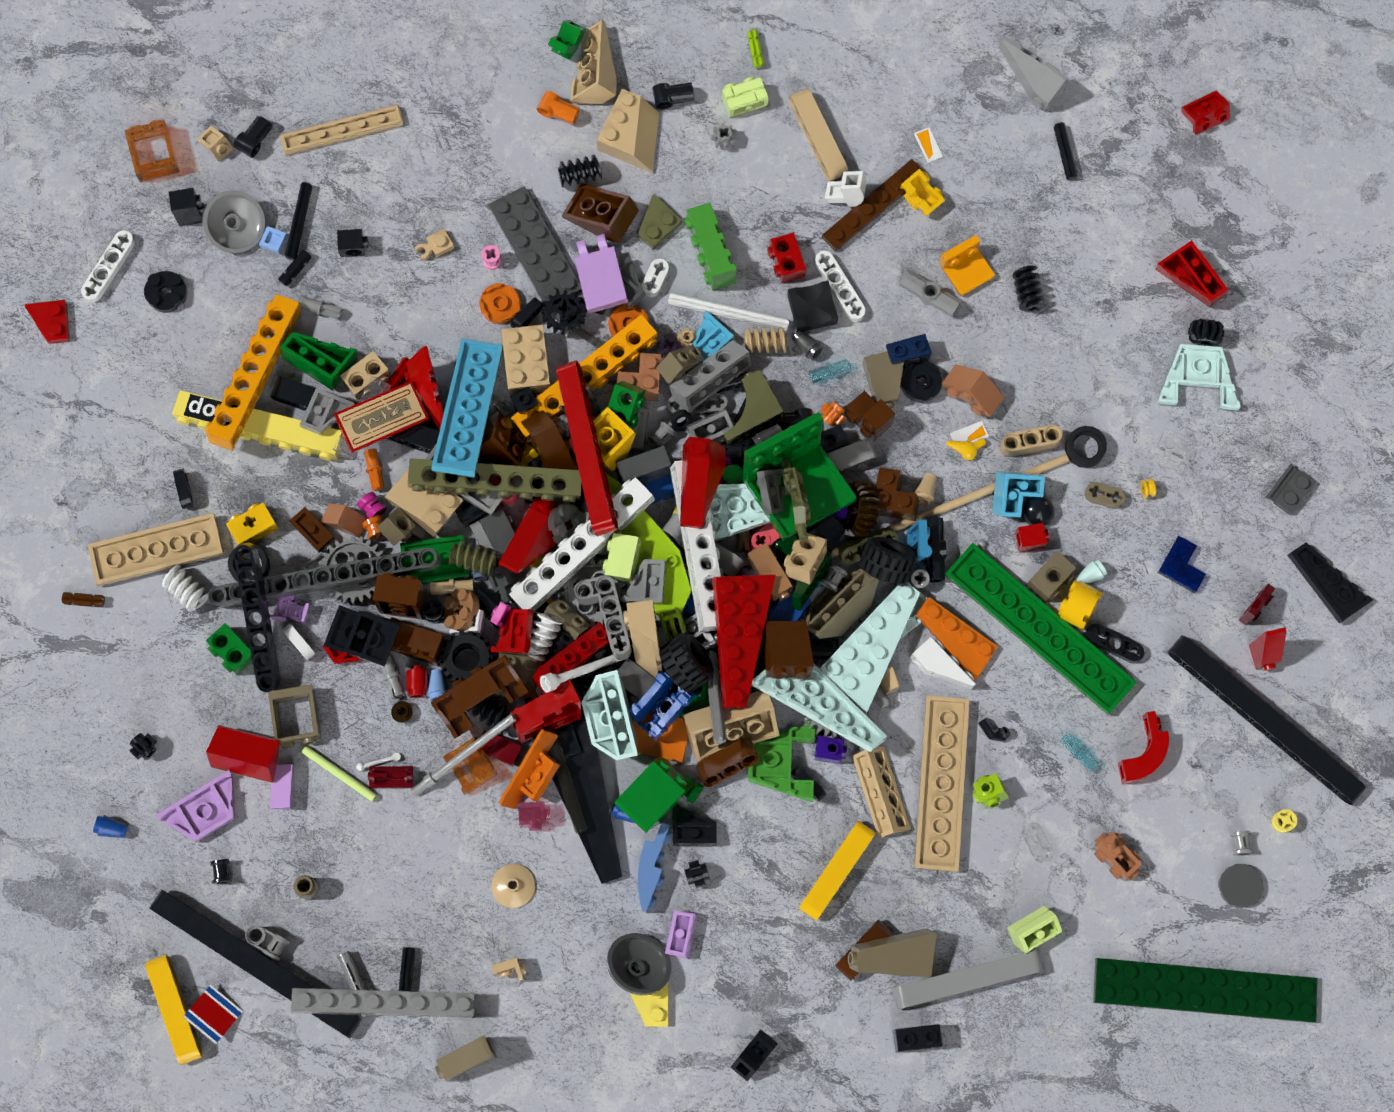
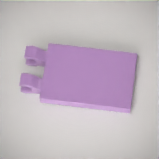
[575,234,628,314]

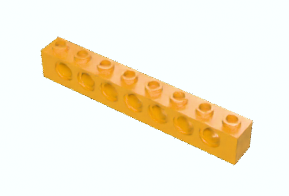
[205,294,301,451]
[511,314,658,442]

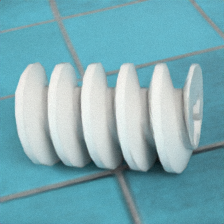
[162,564,208,612]
[527,613,563,661]

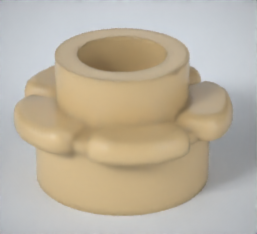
[677,328,697,347]

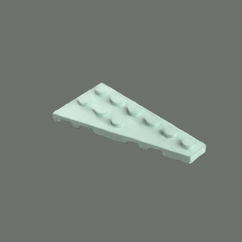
[820,582,920,715]

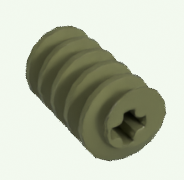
[449,540,497,577]

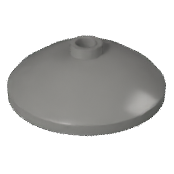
[202,190,265,253]

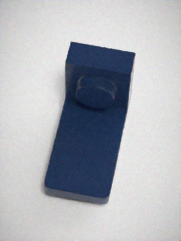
[886,334,932,364]

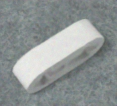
[642,259,669,297]
[282,623,315,661]

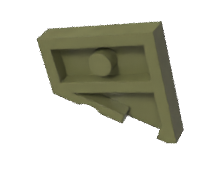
[638,194,682,250]

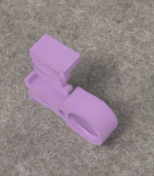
[269,581,311,624]

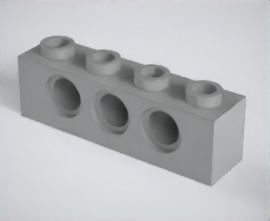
[669,340,752,412]

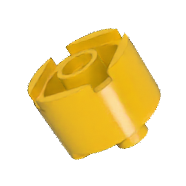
[1058,580,1103,630]

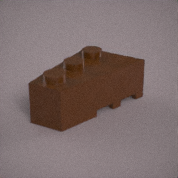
[521,410,578,488]
[384,617,446,667]

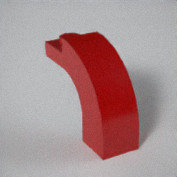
[1118,711,1169,785]

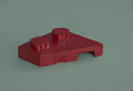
[1239,583,1275,625]

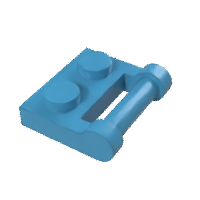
[907,519,932,568]

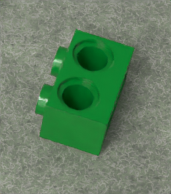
[608,381,645,429]
[206,623,253,675]

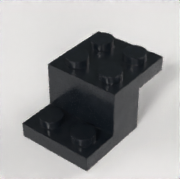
[323,605,400,667]

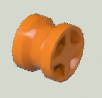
[362,515,384,540]

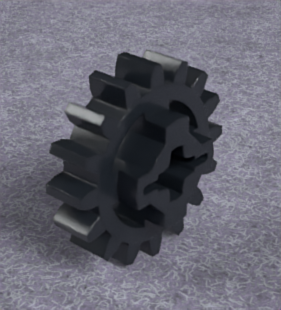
[542,290,587,335]

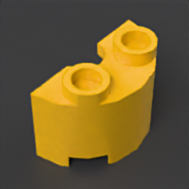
[900,169,945,216]

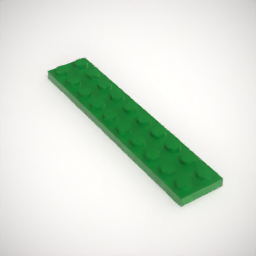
[945,543,1137,715]

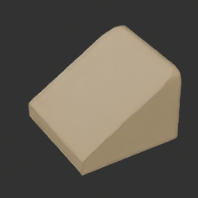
[879,666,900,694]

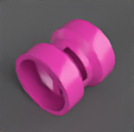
[357,492,387,519]

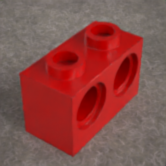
[767,232,806,283]

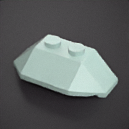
[582,670,638,761]

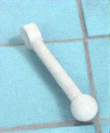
[356,753,401,771]

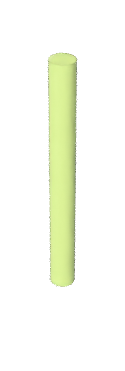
[302,746,377,802]

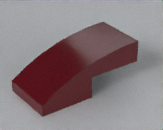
[477,730,523,767]

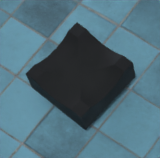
[787,280,838,332]

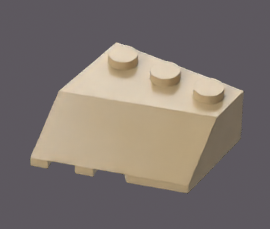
[597,89,659,173]
[623,600,663,678]

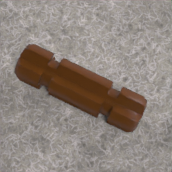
[62,592,105,607]

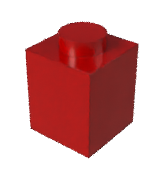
[1015,523,1049,552]

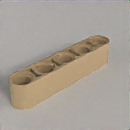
[789,88,848,182]

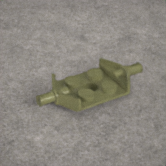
[781,459,811,541]

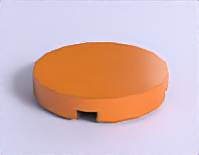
[479,283,521,325]
[608,304,650,344]

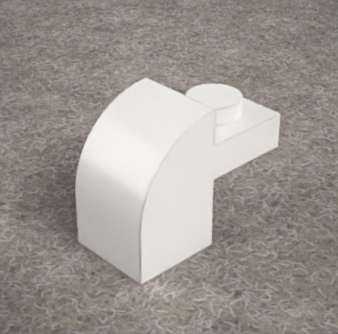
[825,171,867,207]

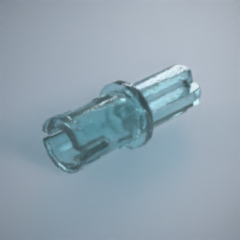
[809,359,851,384]
[1060,733,1099,772]

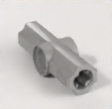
[899,269,961,317]

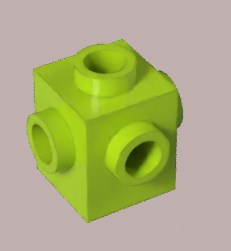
[972,773,1009,809]

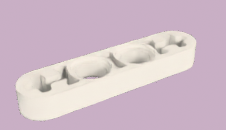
[81,230,135,303]
[815,251,865,322]

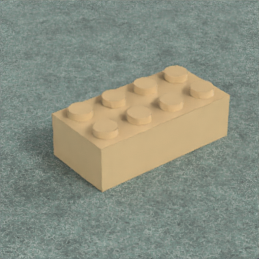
[683,690,779,762]

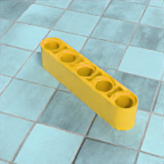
[798,820,876,921]
[145,954,203,1065]

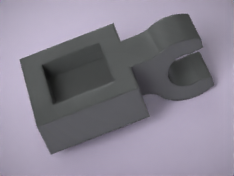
[487,566,515,604]

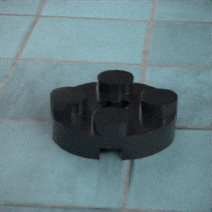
[144,271,187,313]
[900,361,942,404]

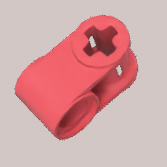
[750,522,782,551]

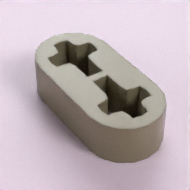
[1084,482,1125,509]

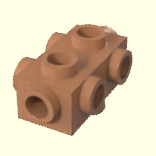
[1093,831,1142,880]

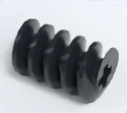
[558,155,602,188]
[1012,265,1046,312]
[466,696,513,736]

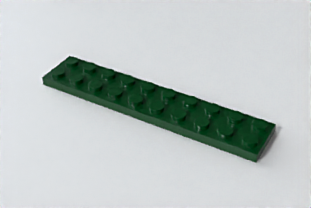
[1093,958,1317,1023]

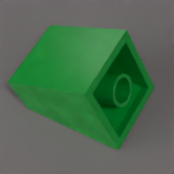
[614,757,692,833]

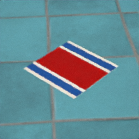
[183,984,243,1044]

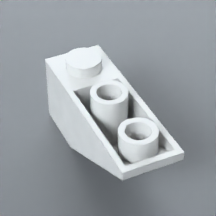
[910,637,975,690]

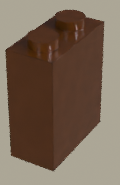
[761,621,814,679]

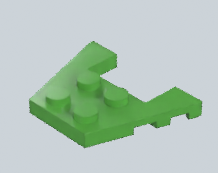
[748,722,815,802]

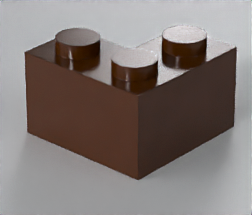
[845,390,895,442]
[875,467,920,521]

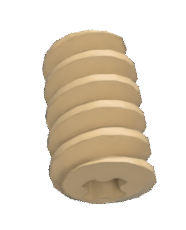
[744,327,787,354]

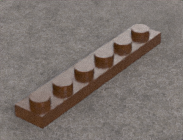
[821,159,923,252]

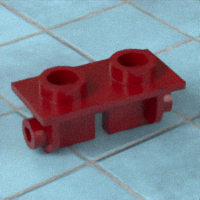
[368,766,413,788]

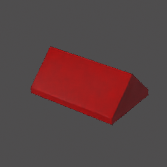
[206,725,281,783]

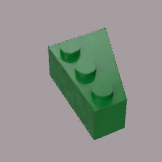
[280,332,357,391]

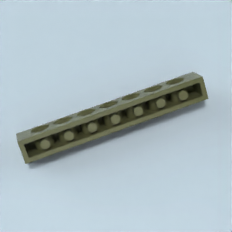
[408,458,581,502]

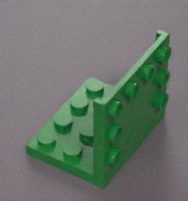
[743,412,857,540]

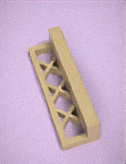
[852,746,911,839]

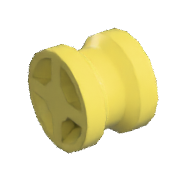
[1271,809,1297,833]

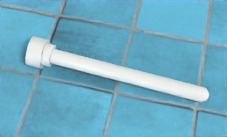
[540,655,622,693]

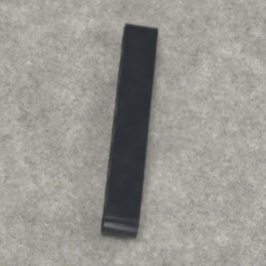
[234,543,281,692]

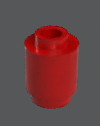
[406,665,428,698]

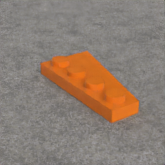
[916,597,998,682]

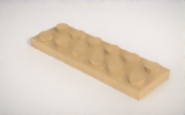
[88,513,224,586]

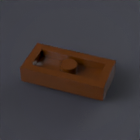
[289,507,334,553]

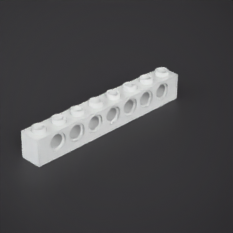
[670,461,724,633]
[509,477,655,613]

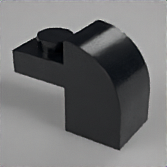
[730,1029,778,1082]

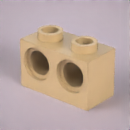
[340,351,391,401]
[784,533,827,584]

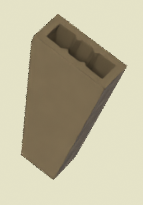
[848,929,937,977]

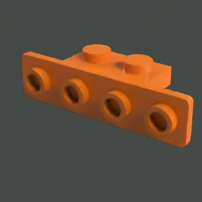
[499,729,560,809]

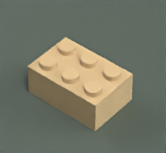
[501,325,550,397]

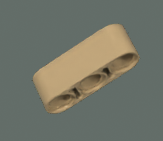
[1000,425,1062,457]

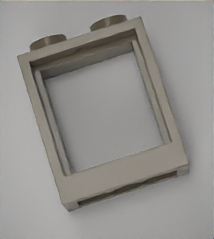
[268,684,322,748]

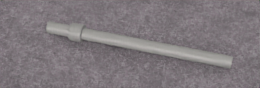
[411,713,517,796]

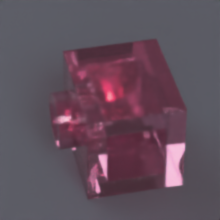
[518,802,550,831]

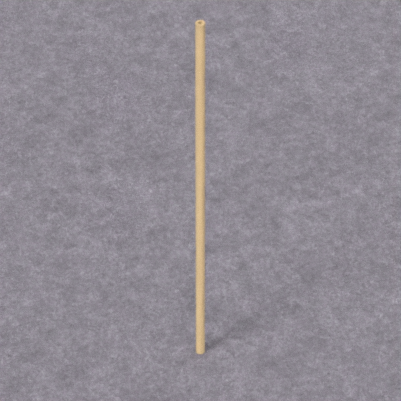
[782,454,1069,574]

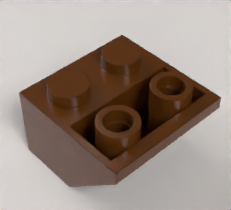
[480,411,526,466]

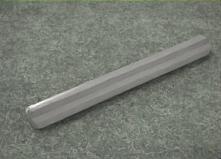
[707,650,727,745]

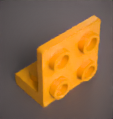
[939,235,995,296]

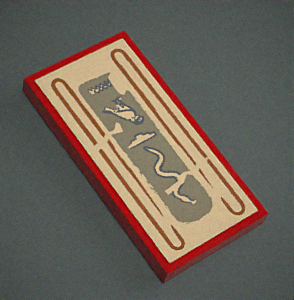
[334,381,429,453]

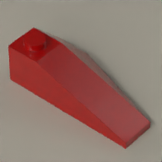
[404,346,444,430]
[680,436,726,529]
[498,497,568,574]

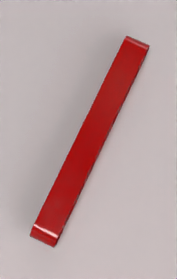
[556,360,618,537]

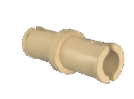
[430,579,475,596]

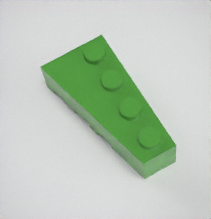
[684,203,737,291]

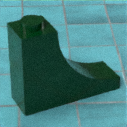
[775,536,831,611]

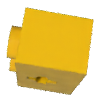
[226,503,279,546]

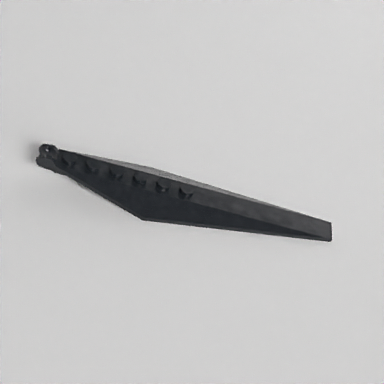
[525,616,623,884]

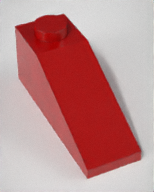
[1249,627,1287,671]

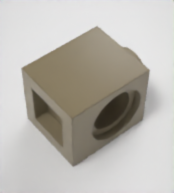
[376,507,416,546]

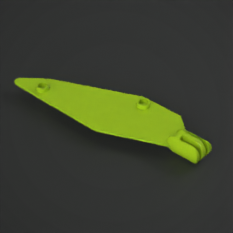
[606,474,692,642]

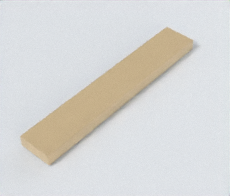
[280,105,404,156]

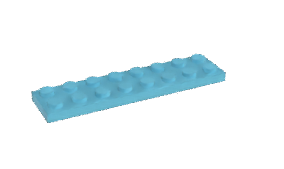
[431,338,503,477]

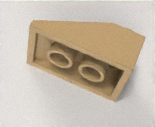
[384,468,463,537]

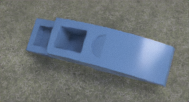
[638,823,672,913]

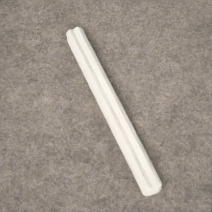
[668,292,789,331]

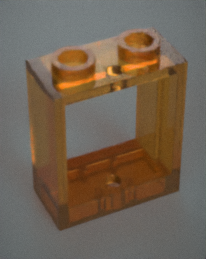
[124,120,180,182]

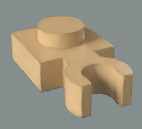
[415,229,454,261]

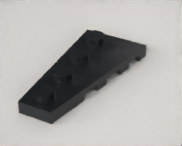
[1287,542,1373,624]

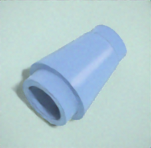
[427,669,448,702]

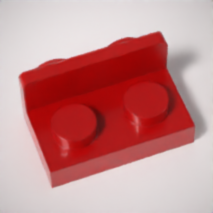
[1182,90,1230,135]

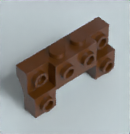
[430,655,530,739]

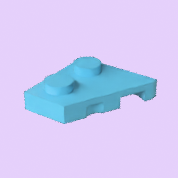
[692,311,735,360]

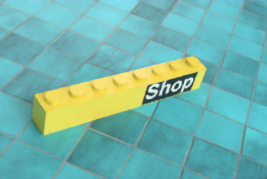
[172,390,344,461]

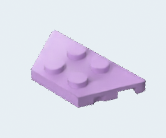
[155,770,235,842]

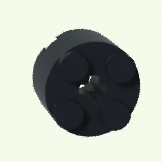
[794,515,845,553]

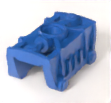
[629,672,699,742]

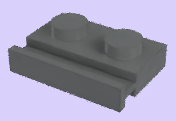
[1265,464,1316,515]

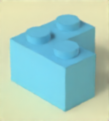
[992,471,1045,517]

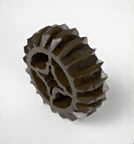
[838,481,880,538]

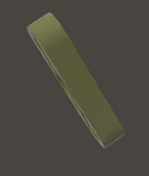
[838,527,899,565]

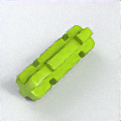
[747,29,764,69]

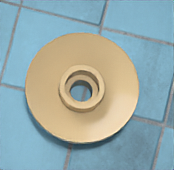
[491,864,535,908]

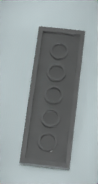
[488,186,582,303]

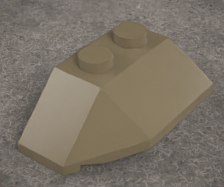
[806,568,879,639]

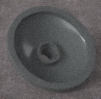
[606,933,672,995]

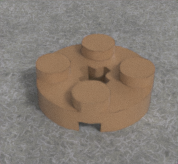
[443,588,479,632]

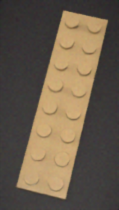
[914,695,970,873]

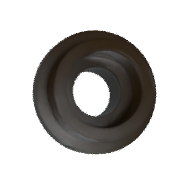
[391,701,413,723]

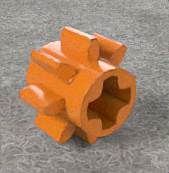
[820,401,846,427]

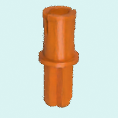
[364,449,384,491]

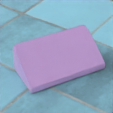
[270,764,295,810]
[665,910,698,959]

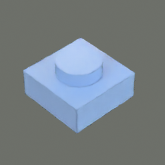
[259,226,287,254]

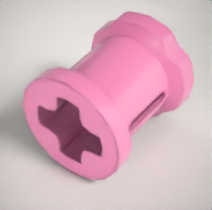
[482,245,501,270]

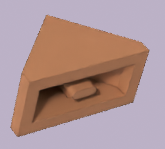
[321,503,368,538]

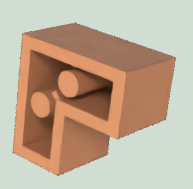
[617,353,661,402]
[942,364,1004,417]

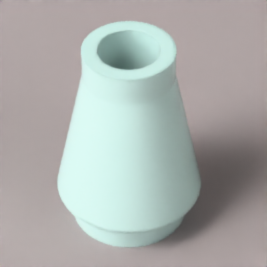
[1074,560,1107,584]

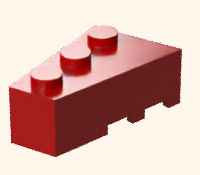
[1156,240,1229,307]
[510,679,581,743]

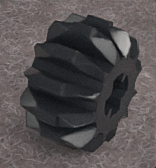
[1188,319,1225,346]

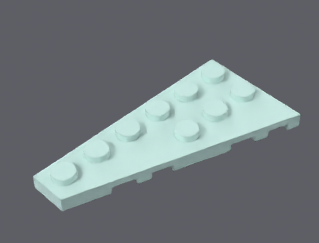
[697,484,770,547]
[752,664,887,752]

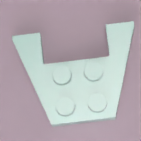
[1157,344,1240,411]

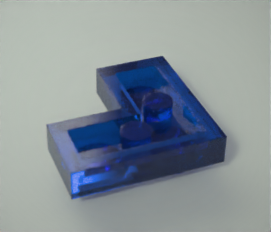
[1157,535,1206,594]

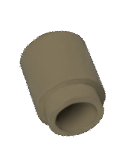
[293,875,319,899]

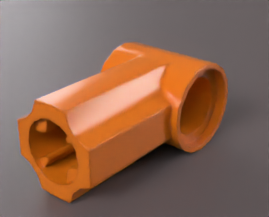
[536,91,580,125]

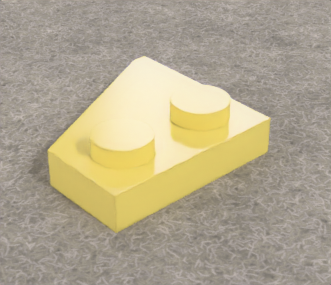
[630,982,668,1027]

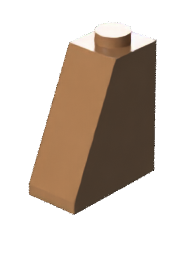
[748,543,792,601]

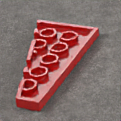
[712,575,776,709]

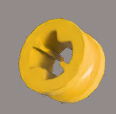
[1140,478,1156,498]

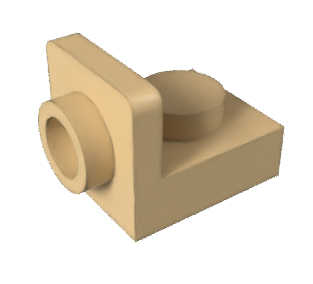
[196,126,233,161]
[491,957,527,981]

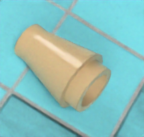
[914,473,937,506]

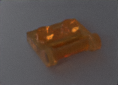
[443,737,498,795]

